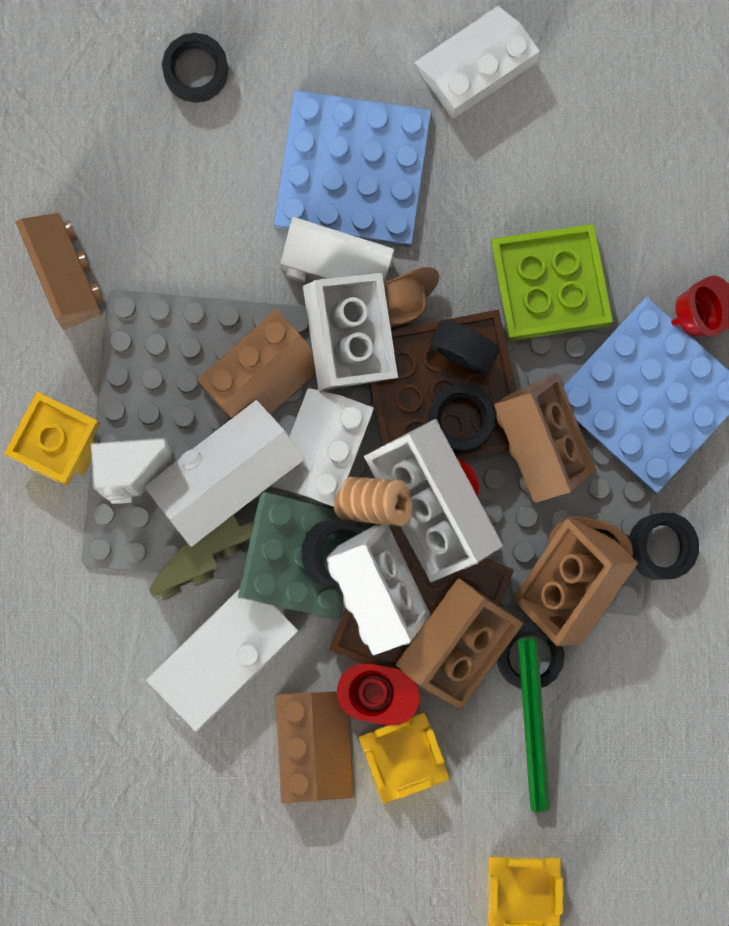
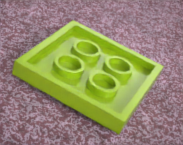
[490,224,613,342]

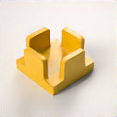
[4,391,101,486]
[358,712,449,804]
[488,857,563,926]

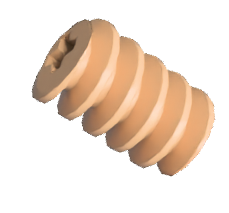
[334,477,413,526]

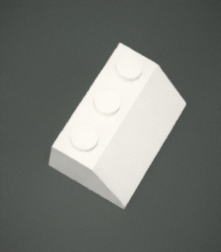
[414,6,540,119]
[280,217,394,282]
[303,272,398,391]
[271,388,374,509]
[91,439,173,504]
[327,524,430,655]

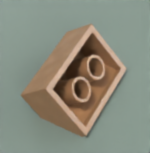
[15,213,104,330]
[197,309,316,420]
[494,373,596,503]
[513,518,638,646]
[396,578,524,710]
[275,691,353,803]

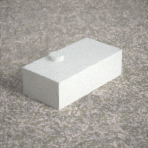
[144,400,305,547]
[146,589,299,732]

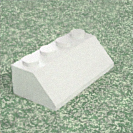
[364,419,503,582]

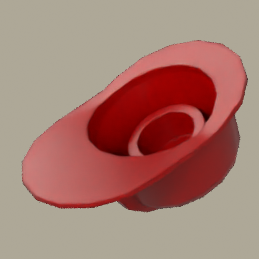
[671,275,729,338]
[337,664,420,725]

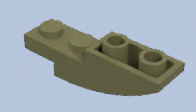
[149,514,254,601]

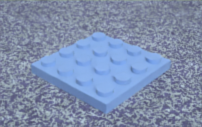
[274,90,431,247]
[563,296,729,495]

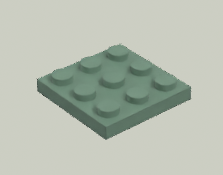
[238,492,360,620]

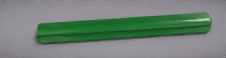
[518,637,550,812]

